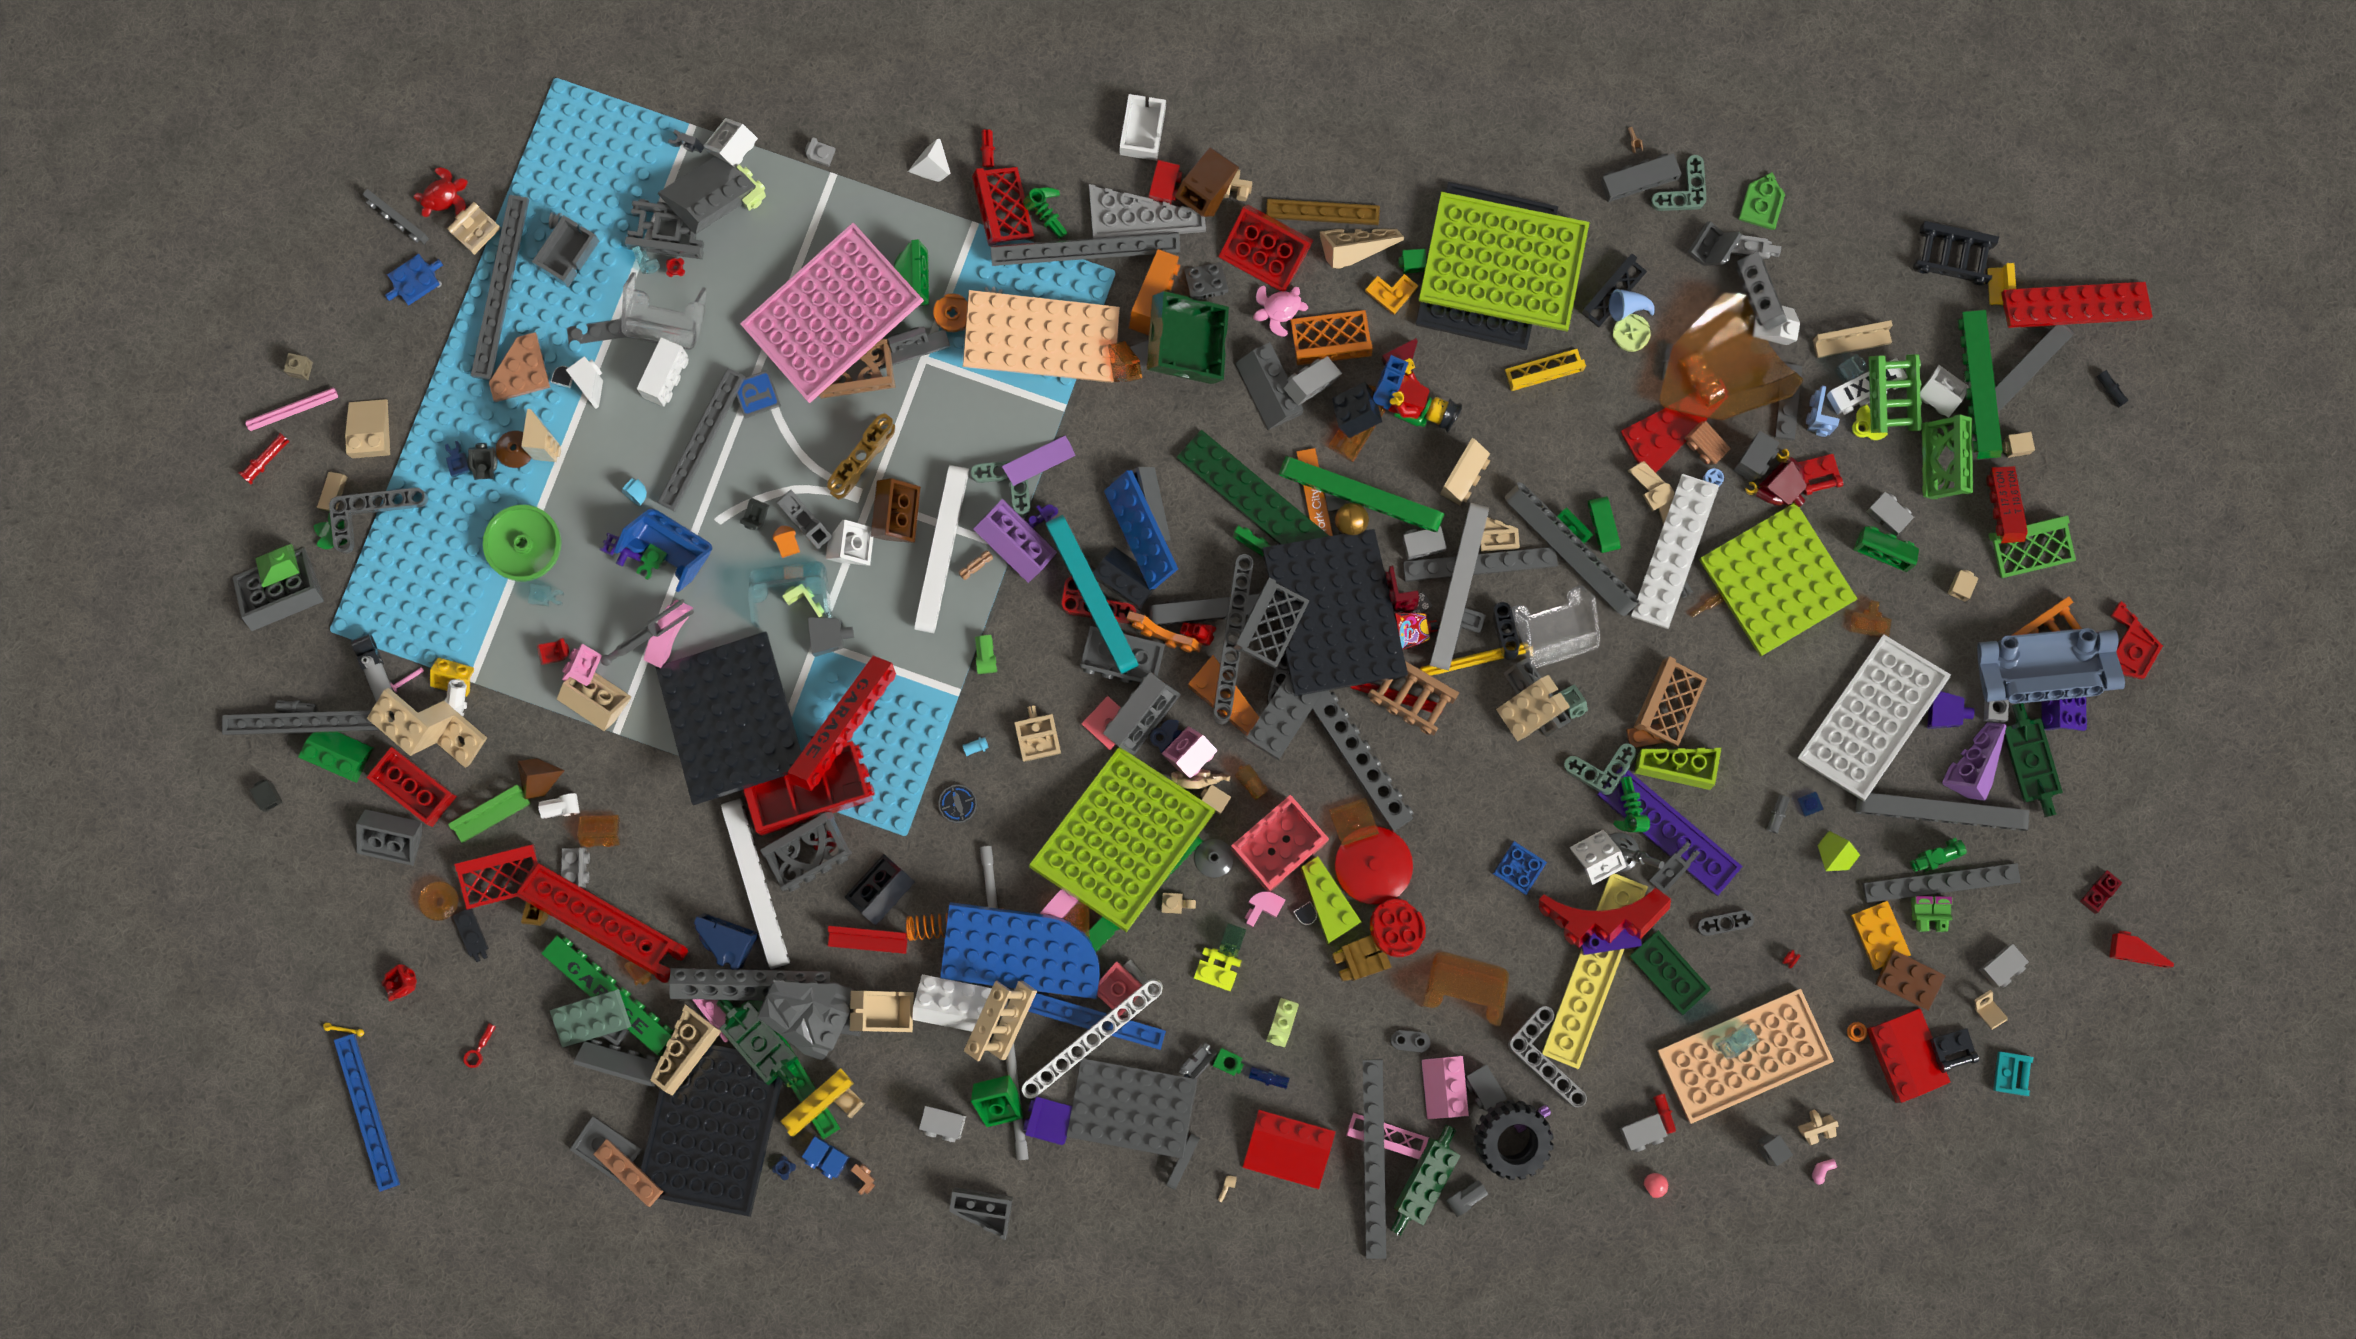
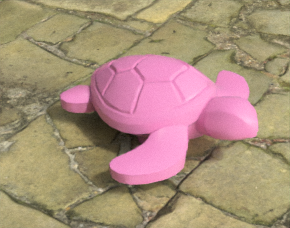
[1253,286,1308,337]

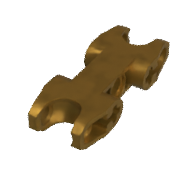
[827,413,895,500]

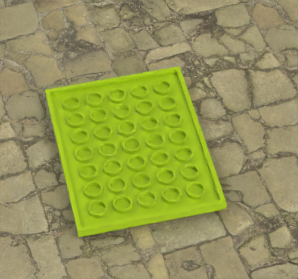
[1419,192,1590,332]
[1029,747,1216,932]

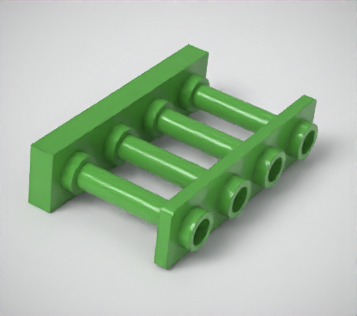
[1869,354,1922,433]

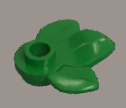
[313,512,348,549]

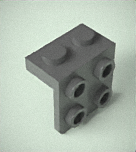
[1687,221,1742,266]

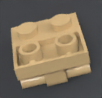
[447,202,501,255]

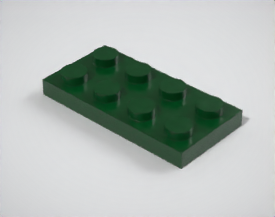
[1629,930,1712,1015]

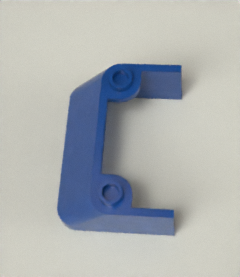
[614,509,712,592]

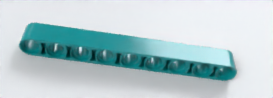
[1045,515,1139,674]

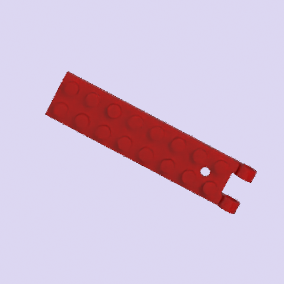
[517,864,688,983]

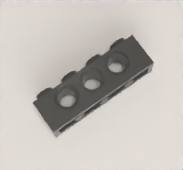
[1737,252,1788,331]

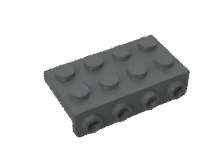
[1080,626,1165,686]

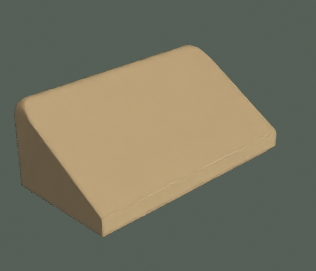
[317,472,348,512]

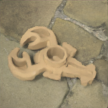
[1171,769,1230,789]

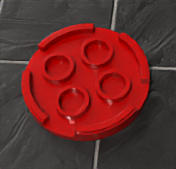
[1370,899,1426,957]

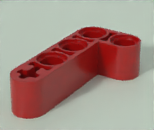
[1062,576,1136,624]

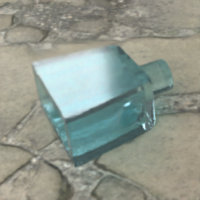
[1716,1022,1759,1060]

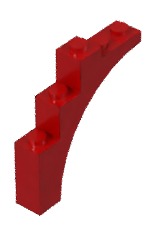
[1539,887,1671,948]

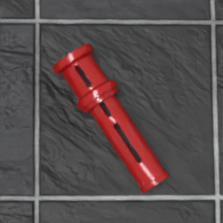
[238,433,290,485]

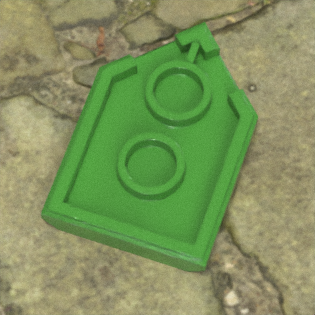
[1739,172,1785,230]

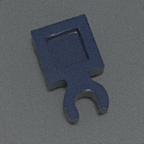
[445,441,471,477]

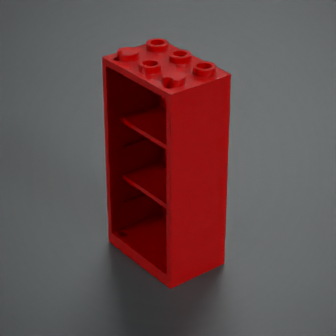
[744,741,875,836]

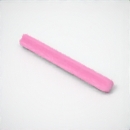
[246,388,338,431]

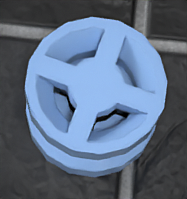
[1703,468,1724,486]

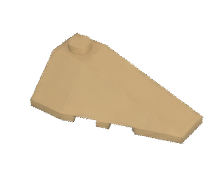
[1320,229,1404,269]

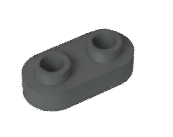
[1391,1030,1430,1052]

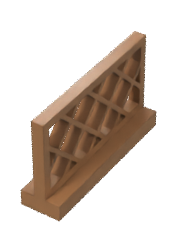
[1634,656,1707,747]

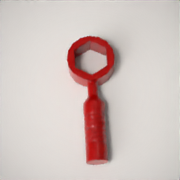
[464,1023,496,1068]

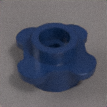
[772,1156,796,1180]

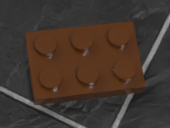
[1875,949,1946,1011]

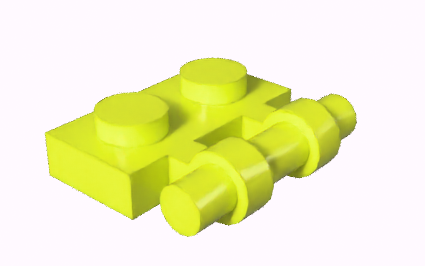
[1194,947,1242,992]

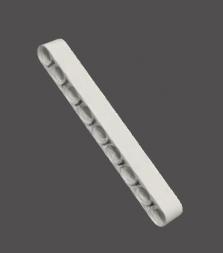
[915,465,969,633]
[721,799,790,969]
[1022,979,1163,1098]

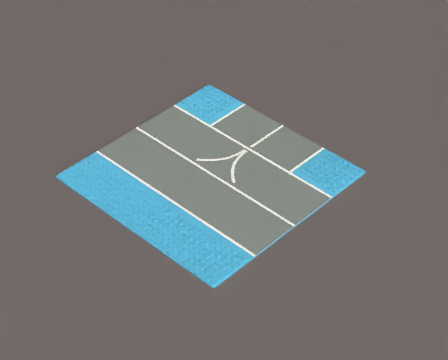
[330,78,1115,836]

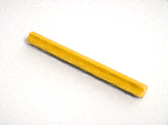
[1420,641,1532,676]

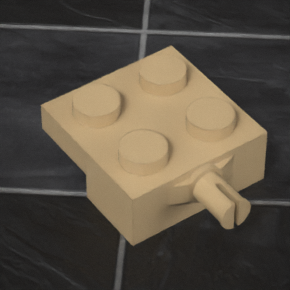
[1015,706,1061,762]

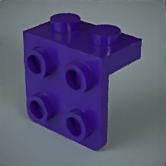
[2041,697,2087,731]
[1023,1097,1072,1145]

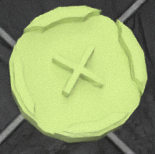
[1613,314,1651,352]

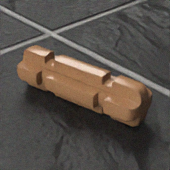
[959,550,993,580]

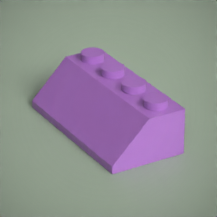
[973,499,1057,583]

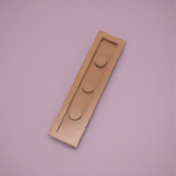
[593,1139,663,1207]

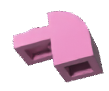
[1245,892,1285,928]

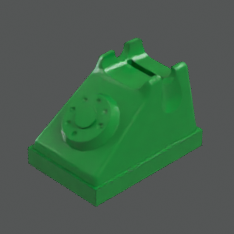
[894,239,929,306]

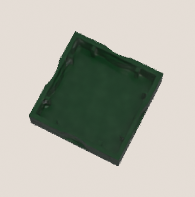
[1147,291,1229,384]

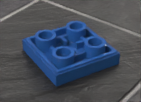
[1493,841,1547,895]

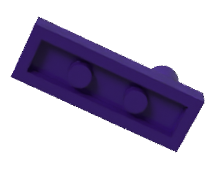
[1581,928,1642,955]

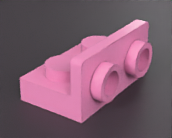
[562,644,602,686]

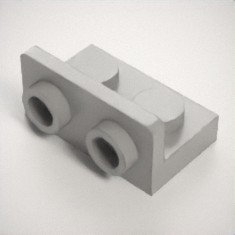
[561,847,590,888]

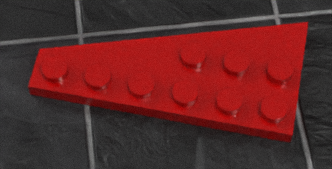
[1620,380,1730,473]

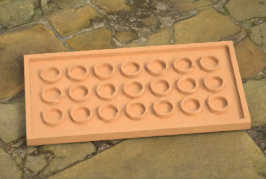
[962,290,1120,383]
[1657,989,1834,1124]

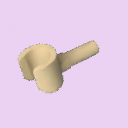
[1218,1176,1236,1202]

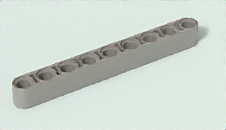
[1430,503,1489,671]

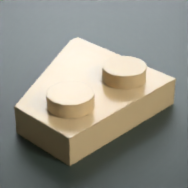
[1480,517,1520,551]

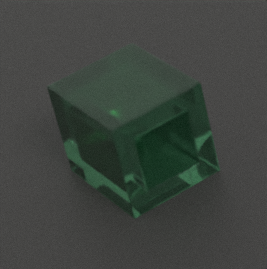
[1219,923,1246,957]

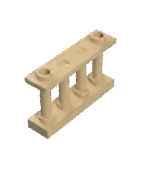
[964,981,1037,1061]

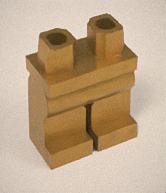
[1332,935,1391,981]

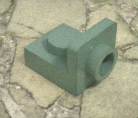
[1559,684,1588,719]

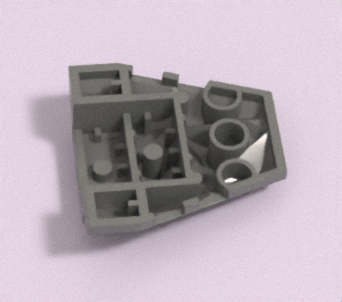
[757,980,854,1060]

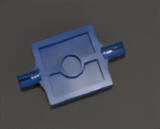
[385,254,444,305]

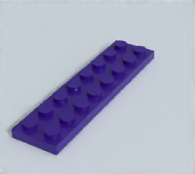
[1597,766,1743,896]

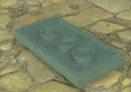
[549,989,631,1048]

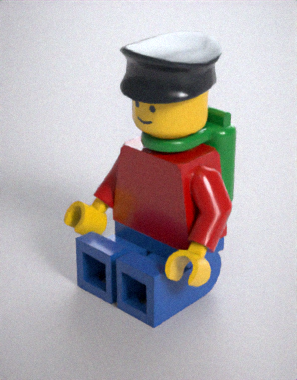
[1373,355,1462,433]

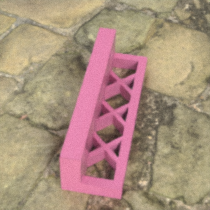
[1346,1113,1429,1160]

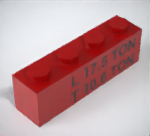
[1986,466,2028,543]

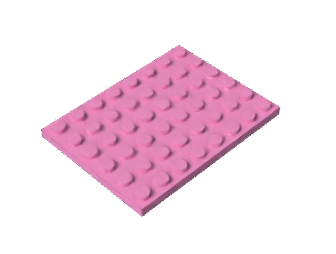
[740,223,924,403]

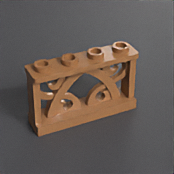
[818,338,896,399]

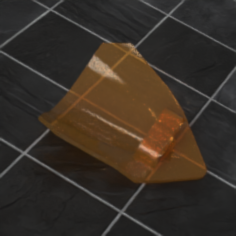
[1659,293,1803,420]

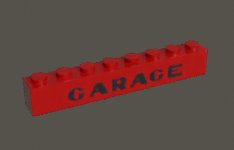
[787,655,896,791]

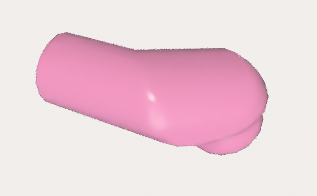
[1812,1159,1837,1185]

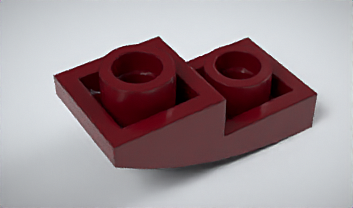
[2080,870,2122,914]

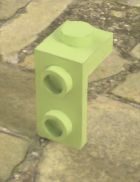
[736,165,766,211]
[783,584,825,618]
[1267,998,1299,1047]

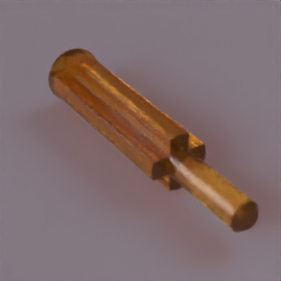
[1690,592,1725,618]

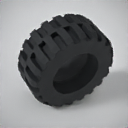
[1474,1100,1554,1180]

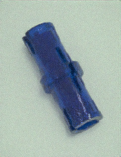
[1249,1066,1290,1090]

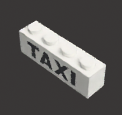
[1826,358,1908,415]

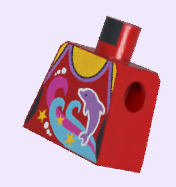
[1394,613,1438,650]

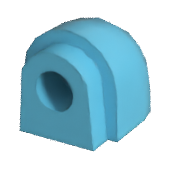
[622,478,647,506]

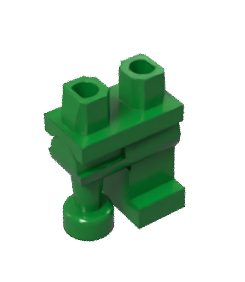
[1910,838,1967,872]

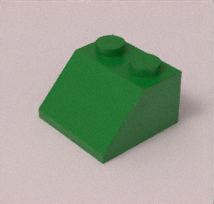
[971,1075,1023,1127]

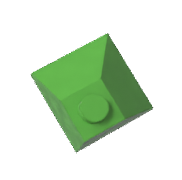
[255,544,299,588]

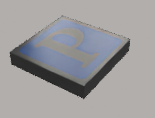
[737,370,781,419]

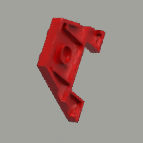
[2111,601,2163,680]

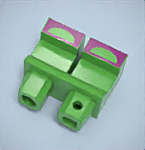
[1911,896,1953,932]

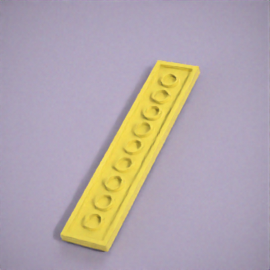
[1542,873,1648,1069]

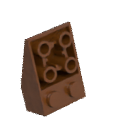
[1175,147,1239,217]

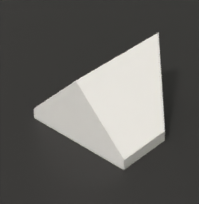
[908,139,951,182]

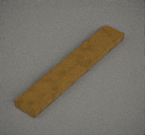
[1266,199,1380,225]

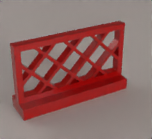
[972,167,1034,246]
[454,844,538,909]

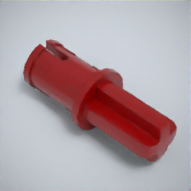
[980,129,995,168]
[1653,1094,1676,1134]

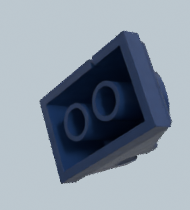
[694,913,759,970]

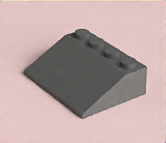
[658,156,756,235]
[233,547,324,631]

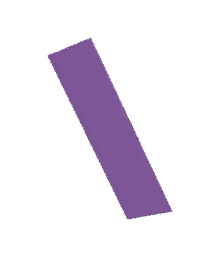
[1002,436,1075,486]

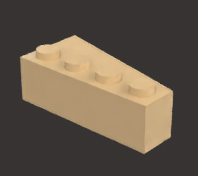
[650,1005,721,1095]

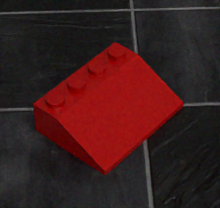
[1219,205,1314,292]
[1867,1008,1950,1103]
[1243,1110,1336,1189]

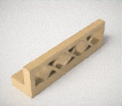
[1813,320,1893,358]

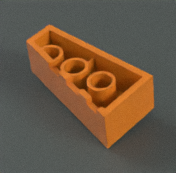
[1129,249,1180,335]

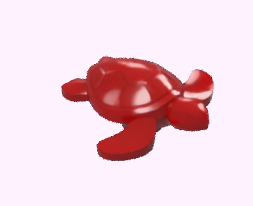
[414,167,468,217]

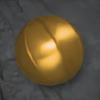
[1335,503,1369,535]

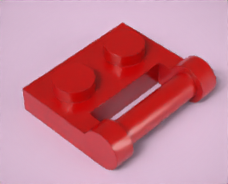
[1799,454,1843,496]

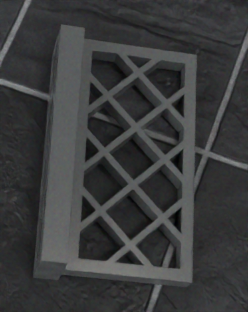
[1233,577,1310,668]

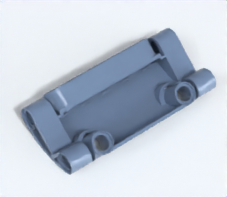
[1977,628,2125,704]

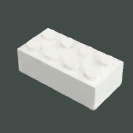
[912,974,992,1032]

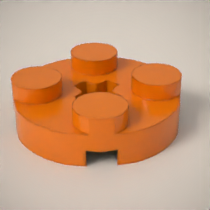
[933,293,968,332]

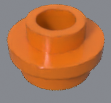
[1847,1022,1867,1042]

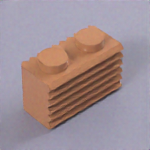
[1685,421,1731,465]

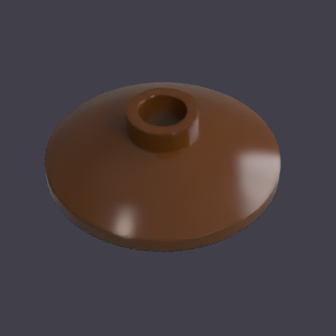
[496,431,532,468]

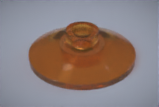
[419,881,458,921]

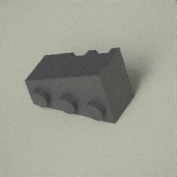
[949,1187,1013,1240]

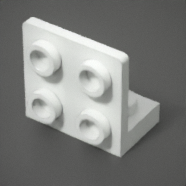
[1570,830,1626,885]

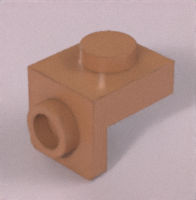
[851,1163,876,1195]

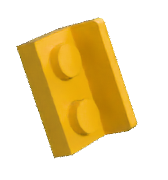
[430,658,474,697]

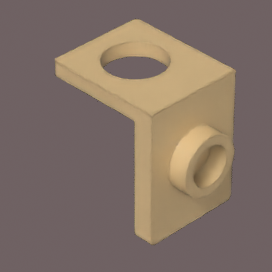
[1975,990,2008,1030]
[834,1088,865,1118]

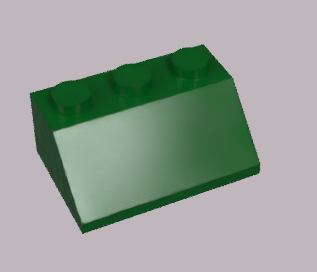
[1853,526,1919,572]
[298,732,373,783]

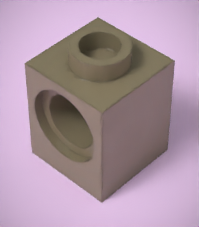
[284,353,313,380]

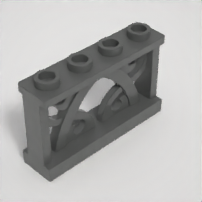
[761,812,852,892]

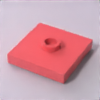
[1082,696,1121,750]

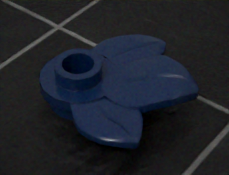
[1150,719,1182,754]

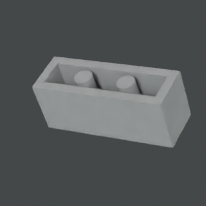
[1283,356,1342,405]

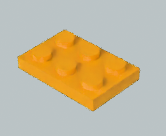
[1851,901,1911,970]

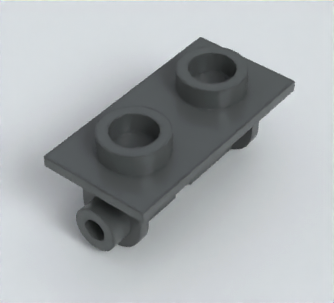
[1179,1042,1218,1079]

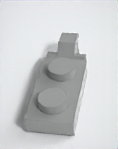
[1731,235,1781,259]

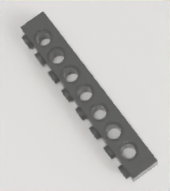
[1311,690,1414,832]
[669,968,830,1001]

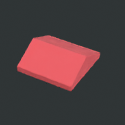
[1097,962,1142,1016]

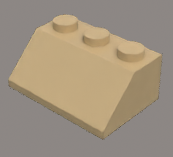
[521,409,561,462]
[1440,438,1490,505]
[557,672,631,731]

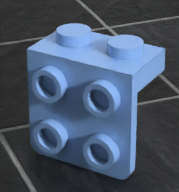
[1806,386,1839,437]

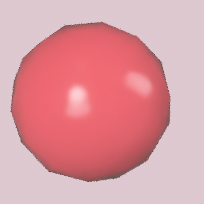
[1644,1173,1668,1198]

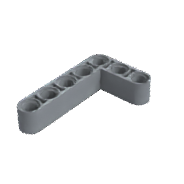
[1508,1006,1587,1108]

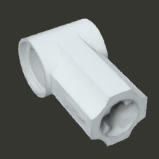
[444,679,467,716]
[538,793,580,819]

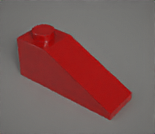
[2109,931,2174,968]

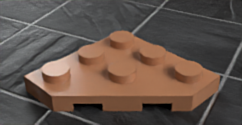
[489,332,551,402]

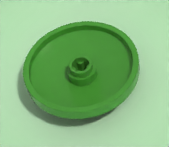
[483,505,562,582]

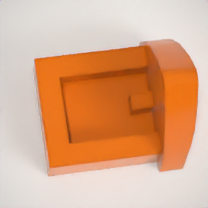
[772,525,800,558]

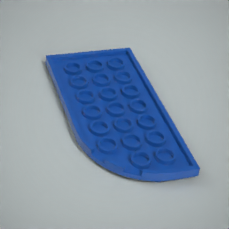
[940,902,1100,999]

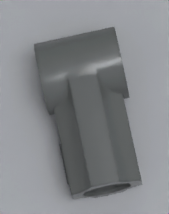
[1446,1180,1488,1217]

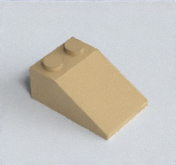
[345,399,390,458]

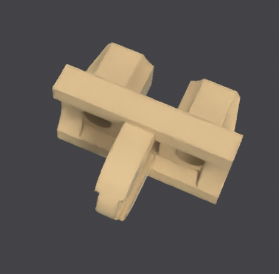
[1224,169,1252,201]
[1798,1110,1839,1145]

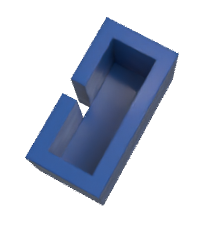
[802,1136,850,1179]

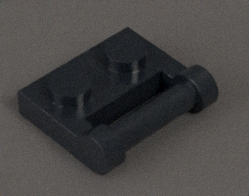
[1930,1028,1979,1073]

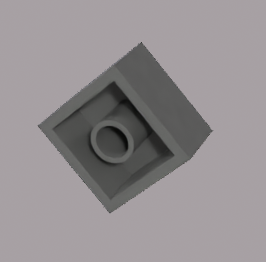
[1733,431,1779,482]

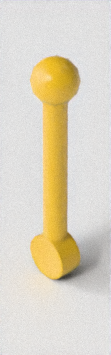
[323,1023,364,1037]

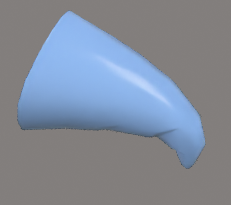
[1608,289,1654,321]

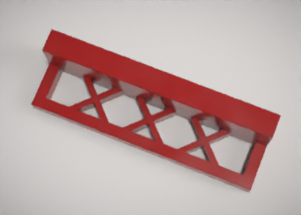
[828,926,908,954]

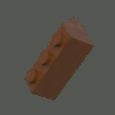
[871,478,921,543]

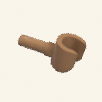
[1628,127,1643,153]

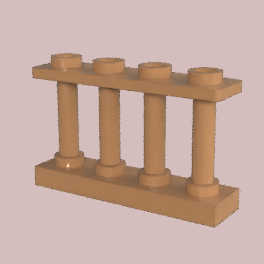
[1368,661,1459,735]

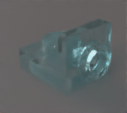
[632,246,660,274]

